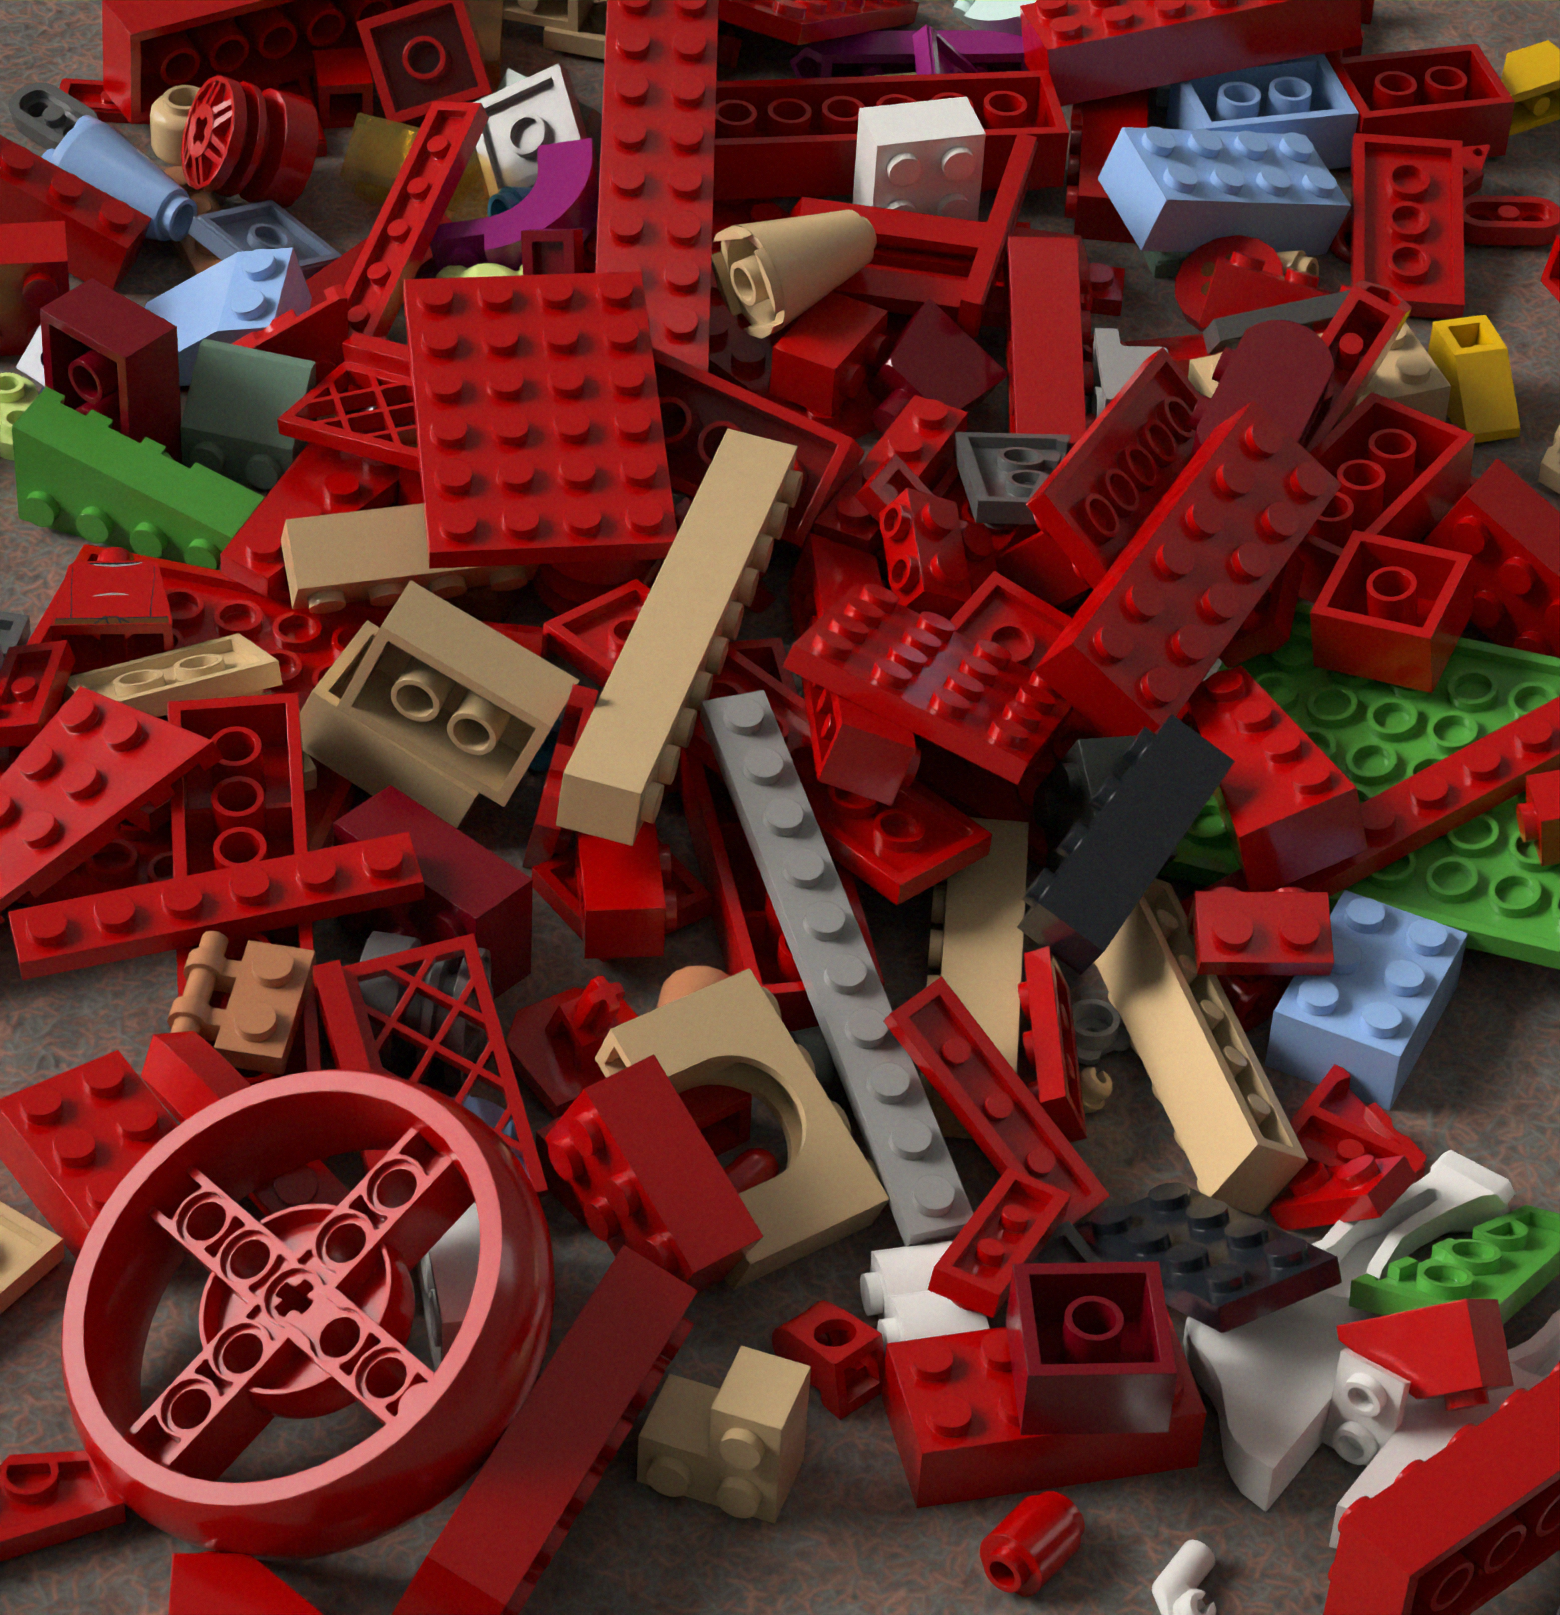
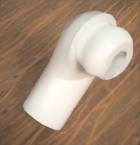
[1152,1540,1216,1615]

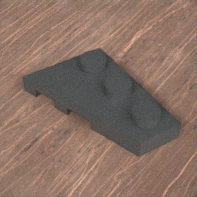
[953,432,1071,530]

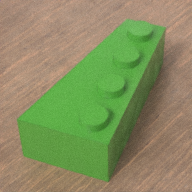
[12,386,265,570]

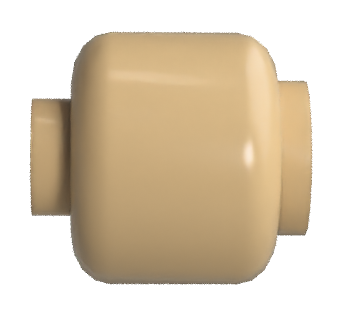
[150,85,200,166]

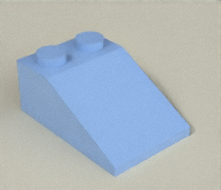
[145,247,312,386]

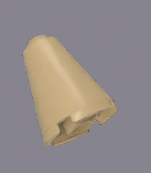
[712,210,877,339]

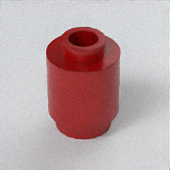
[980,1491,1085,1597]

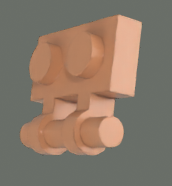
[167,931,316,1075]

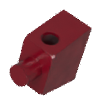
[867,298,1009,434]

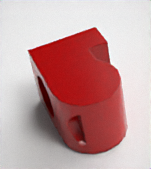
[772,1300,885,1420]

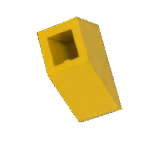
[1428,315,1521,443]

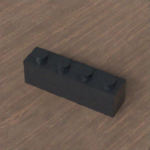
[1017,714,1235,975]

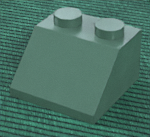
[180,338,317,490]

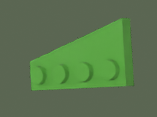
[1348,1205,1560,1325]

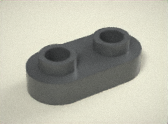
[9,83,98,150]

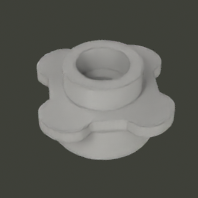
[1072,999,1131,1065]

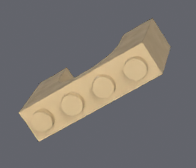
[595,968,890,1290]

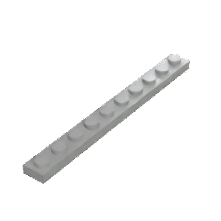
[700,690,974,1247]

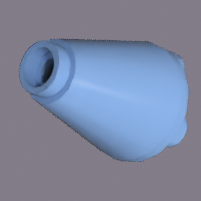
[41,115,197,241]

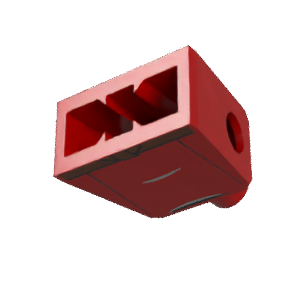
[51,547,174,673]

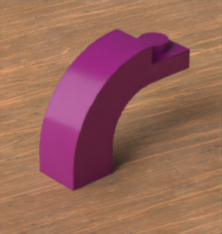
[430,138,600,273]

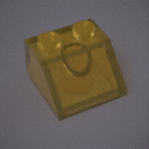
[339,113,483,212]

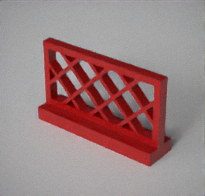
[277,332,420,472]
[313,933,548,1198]

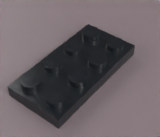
[1075,1182,1342,1334]

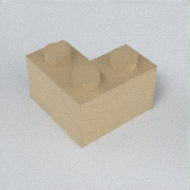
[637,1345,811,1523]

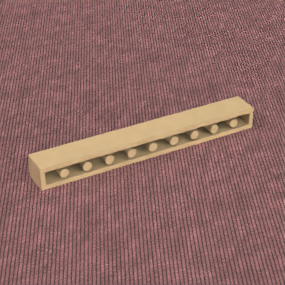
[556,428,803,846]

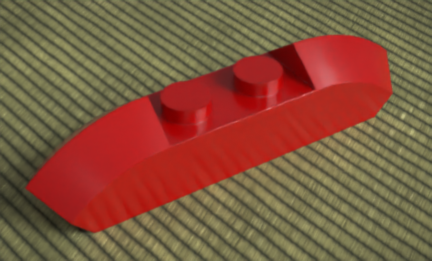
[1302,280,1412,452]
[140,1031,350,1217]

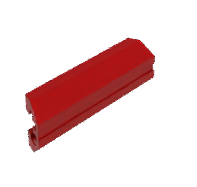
[788,197,1093,328]

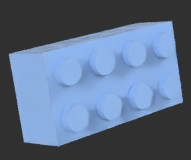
[1098,127,1351,256]

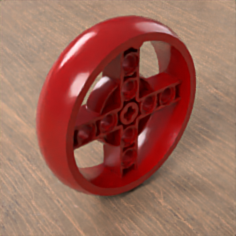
[61,1069,555,1561]

